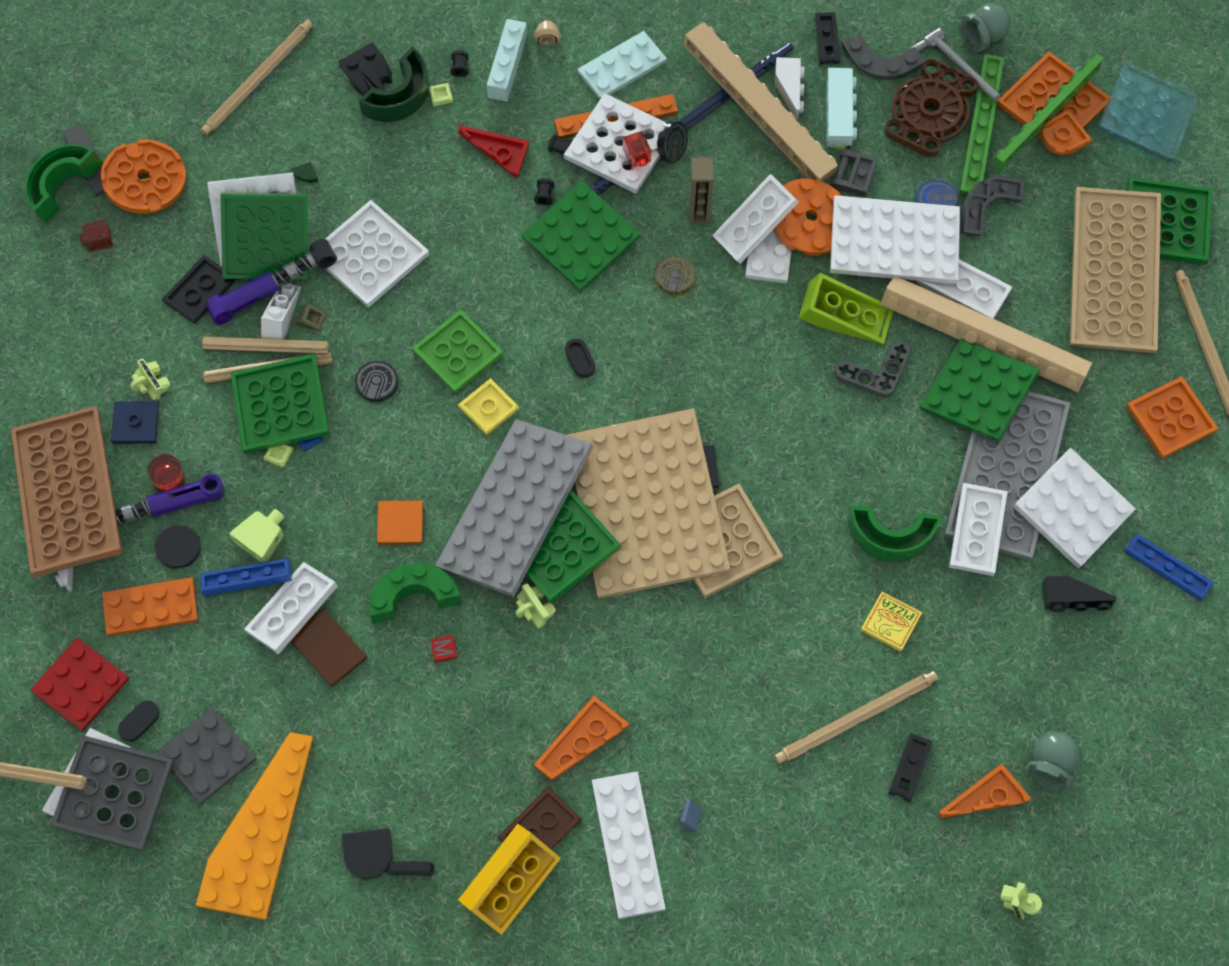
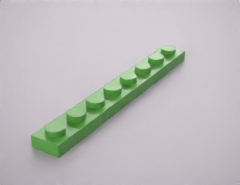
[959,54,1005,196]
[993,54,1104,173]

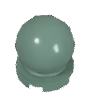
[958,3,1011,53]
[1024,731,1081,791]

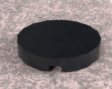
[155,525,200,569]

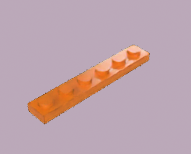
[554,94,678,139]

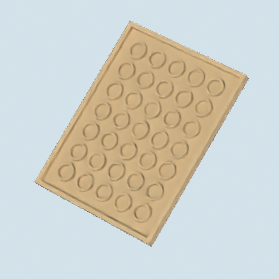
[567,408,731,599]

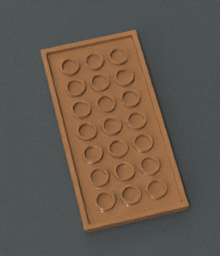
[11,406,123,578]

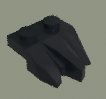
[338,42,392,96]

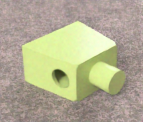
[229,509,285,563]

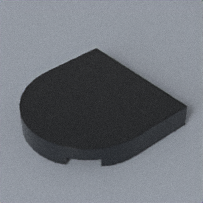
[342,828,392,879]

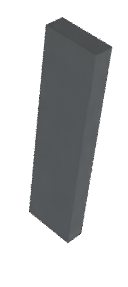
[62,123,105,197]

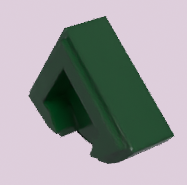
[291,162,318,183]

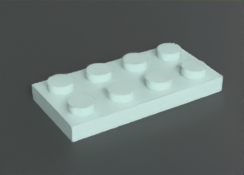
[577,31,667,100]

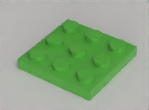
[412,309,504,394]

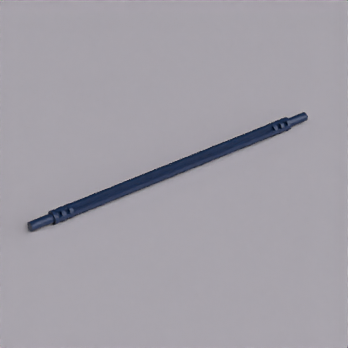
[589,43,794,195]

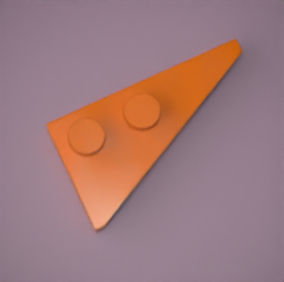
[938,763,1031,818]

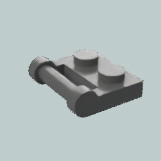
[830,149,878,196]

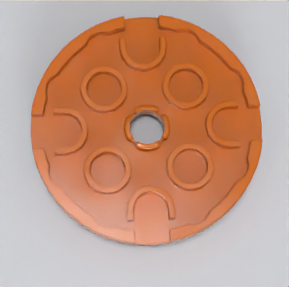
[101,140,186,214]
[773,178,842,256]

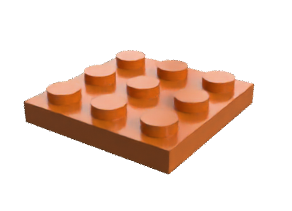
[1126,377,1219,460]

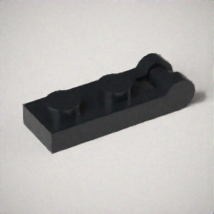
[815,12,840,64]
[888,733,933,802]

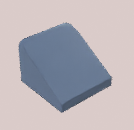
[680,799,702,831]

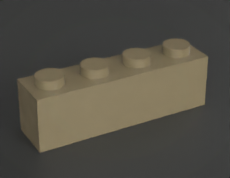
[688,156,714,223]

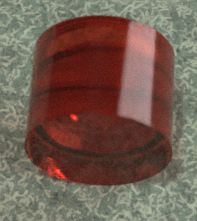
[147,454,185,492]

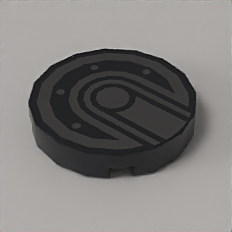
[657,120,688,163]
[355,361,399,402]

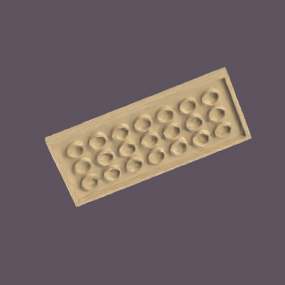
[1069,187,1161,353]

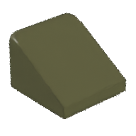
[296,303,326,331]

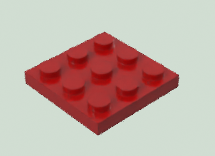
[30,638,130,732]

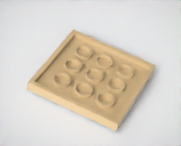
[694,484,783,599]

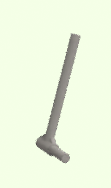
[908,28,1001,101]

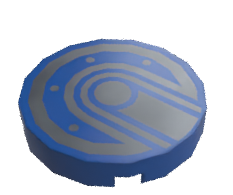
[916,180,958,206]

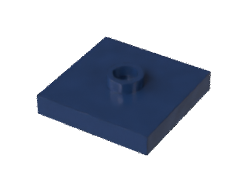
[111,401,159,444]

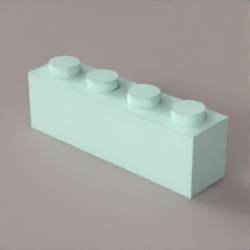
[487,19,527,102]
[826,68,857,148]

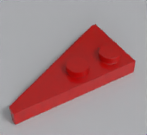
[459,125,529,178]

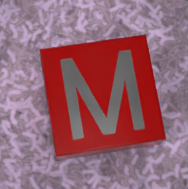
[431,635,457,663]

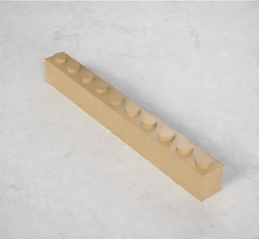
[683,22,838,182]
[880,276,1092,392]

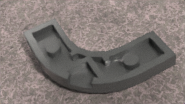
[842,33,925,80]
[960,176,1025,236]

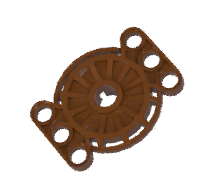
[884,59,978,157]

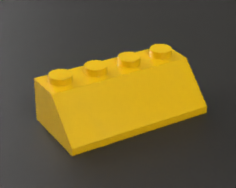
[458,824,561,935]

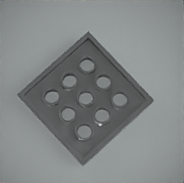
[50,735,174,851]

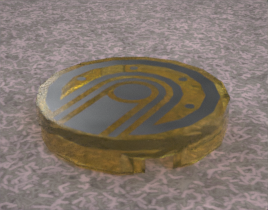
[654,256,696,295]

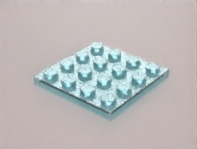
[1097,61,1198,163]

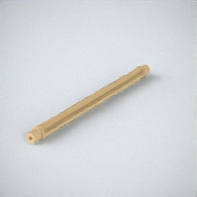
[201,20,313,136]
[1174,270,1229,417]
[774,671,938,764]

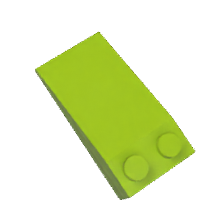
[798,273,894,345]

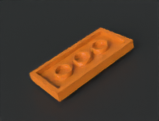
[102,577,198,637]

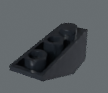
[1042,576,1117,612]

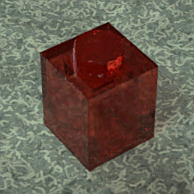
[623,131,651,168]
[79,219,114,252]

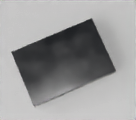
[162,255,237,324]

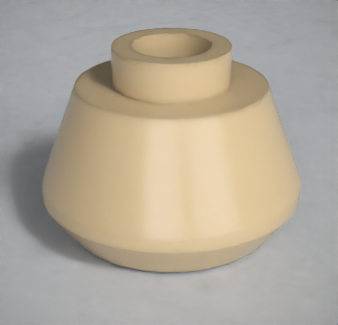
[534,20,561,46]

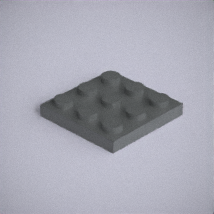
[157,707,256,804]

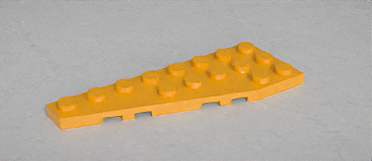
[196,732,313,921]

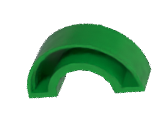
[25,144,103,223]
[848,505,941,562]
[370,563,462,624]

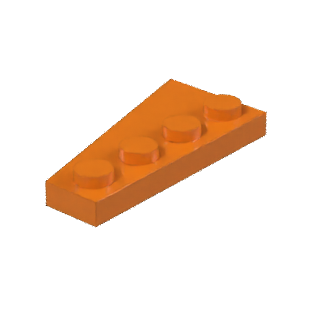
[534,696,630,781]

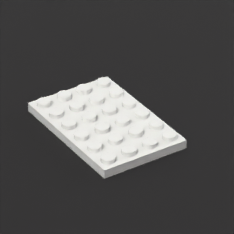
[830,195,960,284]

